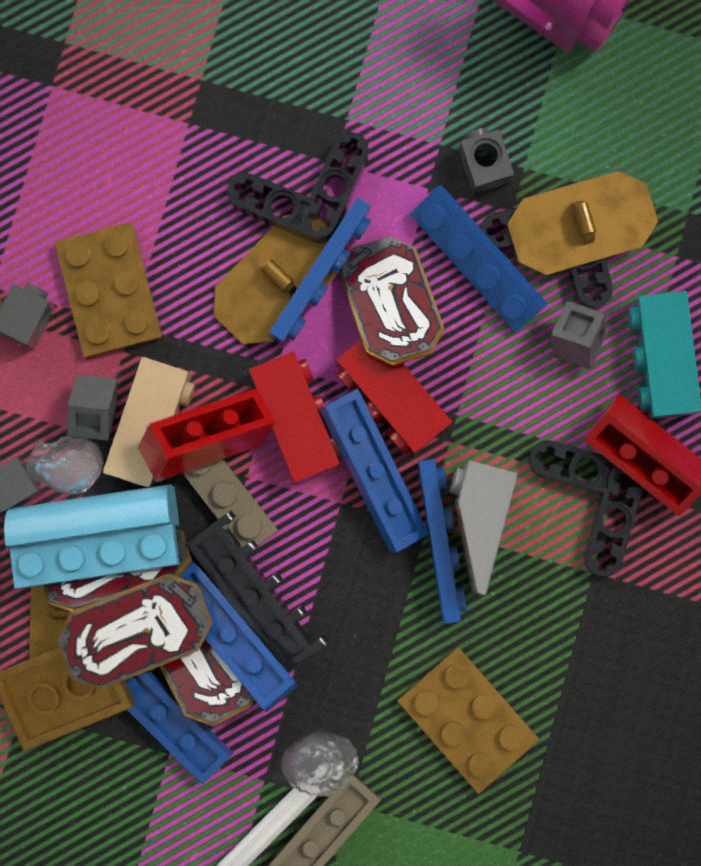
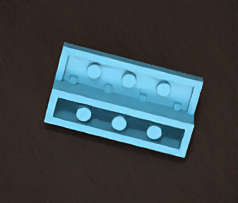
[4,484,180,589]

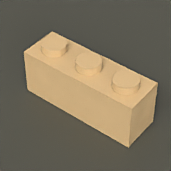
[103,357,195,488]

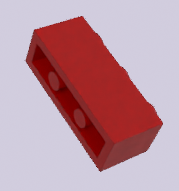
[335,339,452,456]
[249,351,342,485]
[138,388,275,482]
[584,394,701,517]

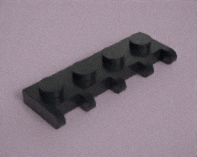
[186,510,329,672]

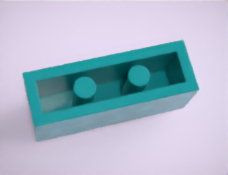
[628,291,701,419]

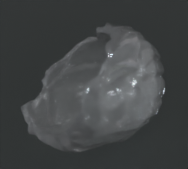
[27,437,103,495]
[281,730,358,796]

